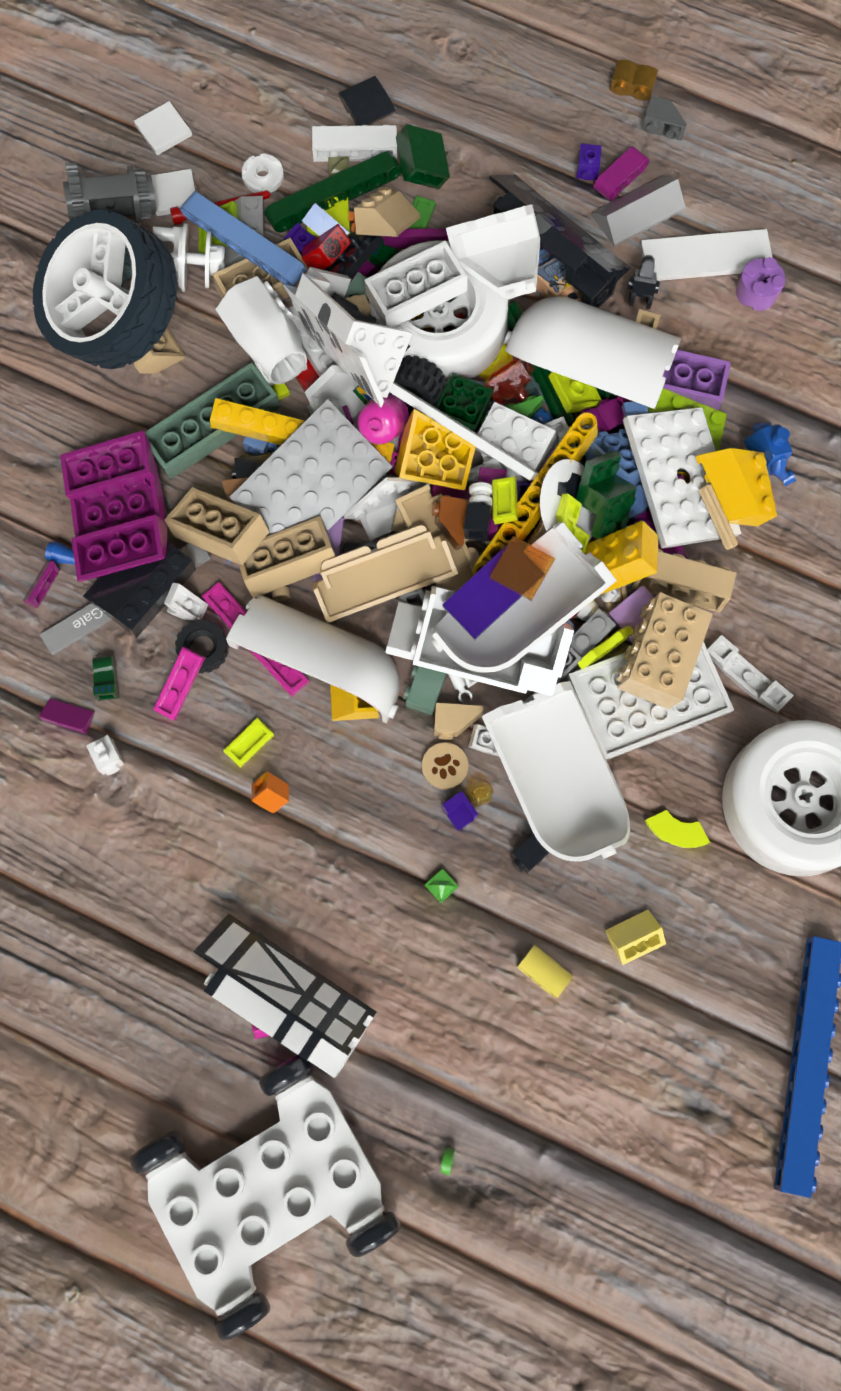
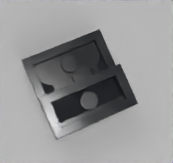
[338,76,396,126]

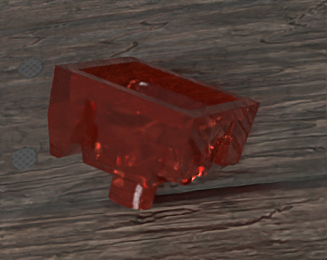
[484,358,535,405]

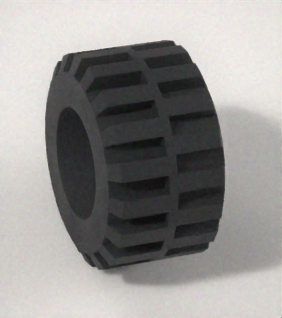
[389,355,447,416]

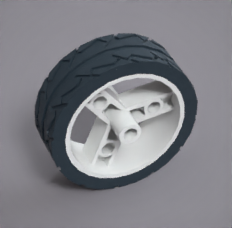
[33,210,177,369]

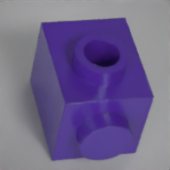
[576,143,602,181]

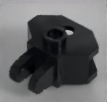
[627,254,660,309]

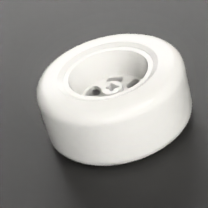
[369,241,508,383]
[722,720,841,876]

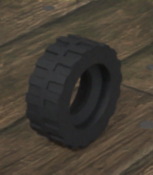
[175,619,229,674]

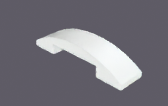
[707,635,794,713]

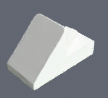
[164,583,208,622]

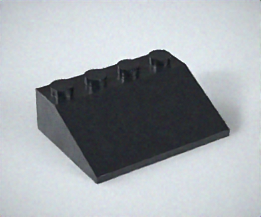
[83,542,196,638]

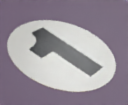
[540,459,596,542]

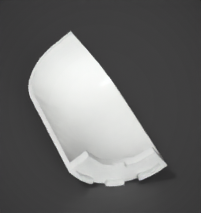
[504,296,681,409]
[430,522,617,672]
[226,595,400,724]
[482,681,630,862]

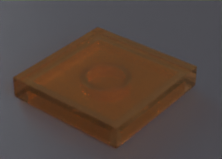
[490,536,555,601]

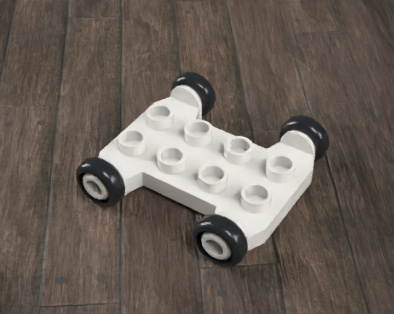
[130,1055,400,1341]

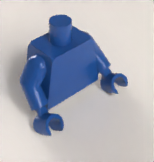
[744,422,796,487]

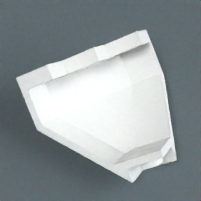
[446,204,540,300]

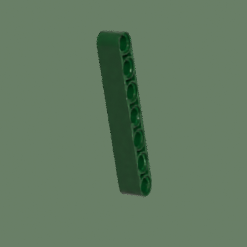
[264,151,402,233]

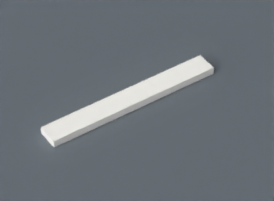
[389,381,539,480]

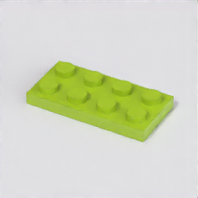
[647,388,727,451]

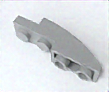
[556,608,617,684]

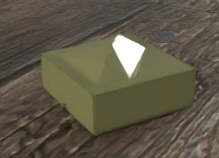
[328,156,350,177]

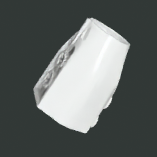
[215,276,307,384]

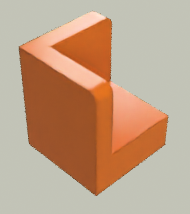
[251,771,289,813]

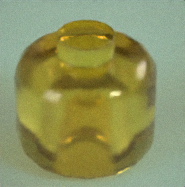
[467,781,493,807]

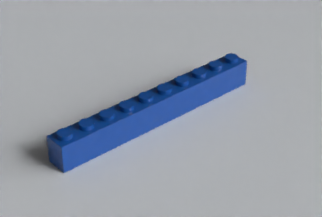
[774,936,841,1198]

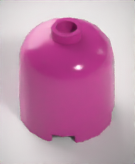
[357,393,409,445]

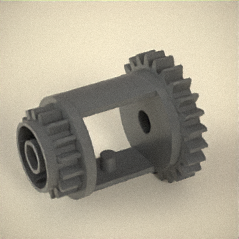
[63,162,156,223]

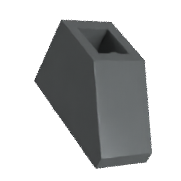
[642,96,687,141]

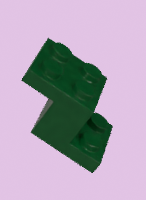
[576,450,637,539]

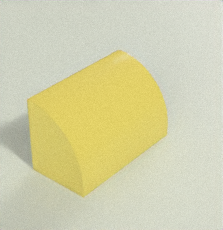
[605,910,666,965]
[517,944,573,999]

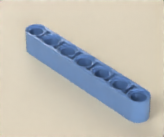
[180,191,307,286]

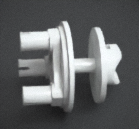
[153,223,225,292]

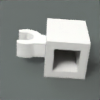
[86,735,124,775]

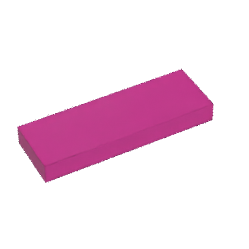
[153,647,206,720]

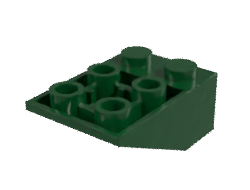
[434,373,494,433]

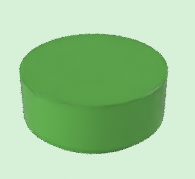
[440,1147,455,1175]

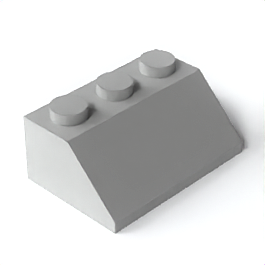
[223,196,265,268]

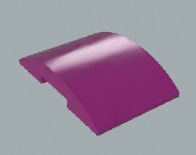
[60,430,167,582]

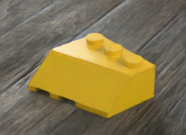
[394,409,476,490]
[695,448,777,526]

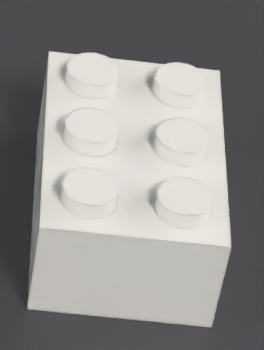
[475,402,557,475]

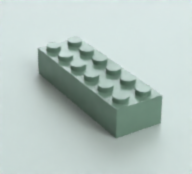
[146,362,280,480]

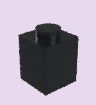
[463,502,492,541]
[511,834,550,874]

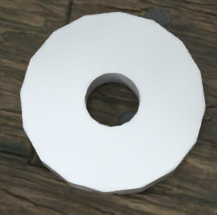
[242,154,284,193]

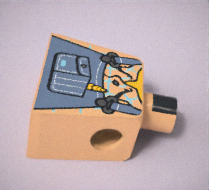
[536,258,581,302]

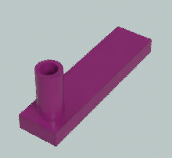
[381,229,449,249]

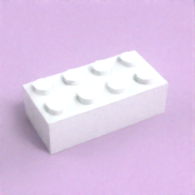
[364,241,467,328]

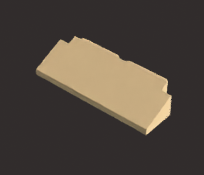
[395,484,480,592]
[313,525,458,623]

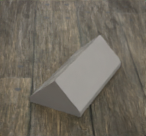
[592,176,686,247]

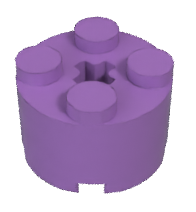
[736,257,785,311]

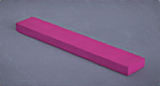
[202,582,309,697]

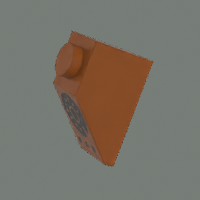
[432,496,469,550]

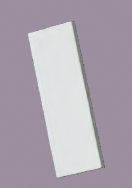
[640,229,773,281]

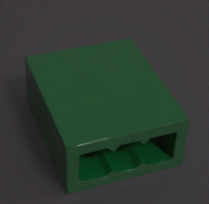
[396,124,450,189]

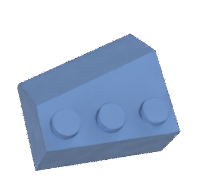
[585,429,642,487]

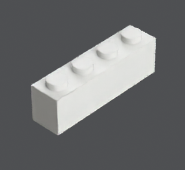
[312,125,397,162]

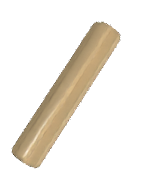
[699,484,738,550]

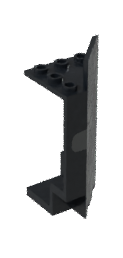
[489,175,631,308]

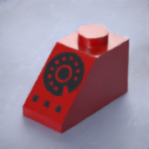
[301,224,351,270]

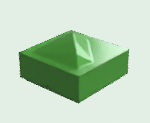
[425,869,459,904]

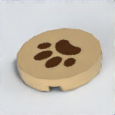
[421,742,469,790]

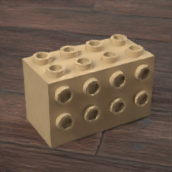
[616,592,713,710]

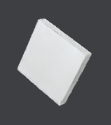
[134,101,192,155]
[151,169,195,216]

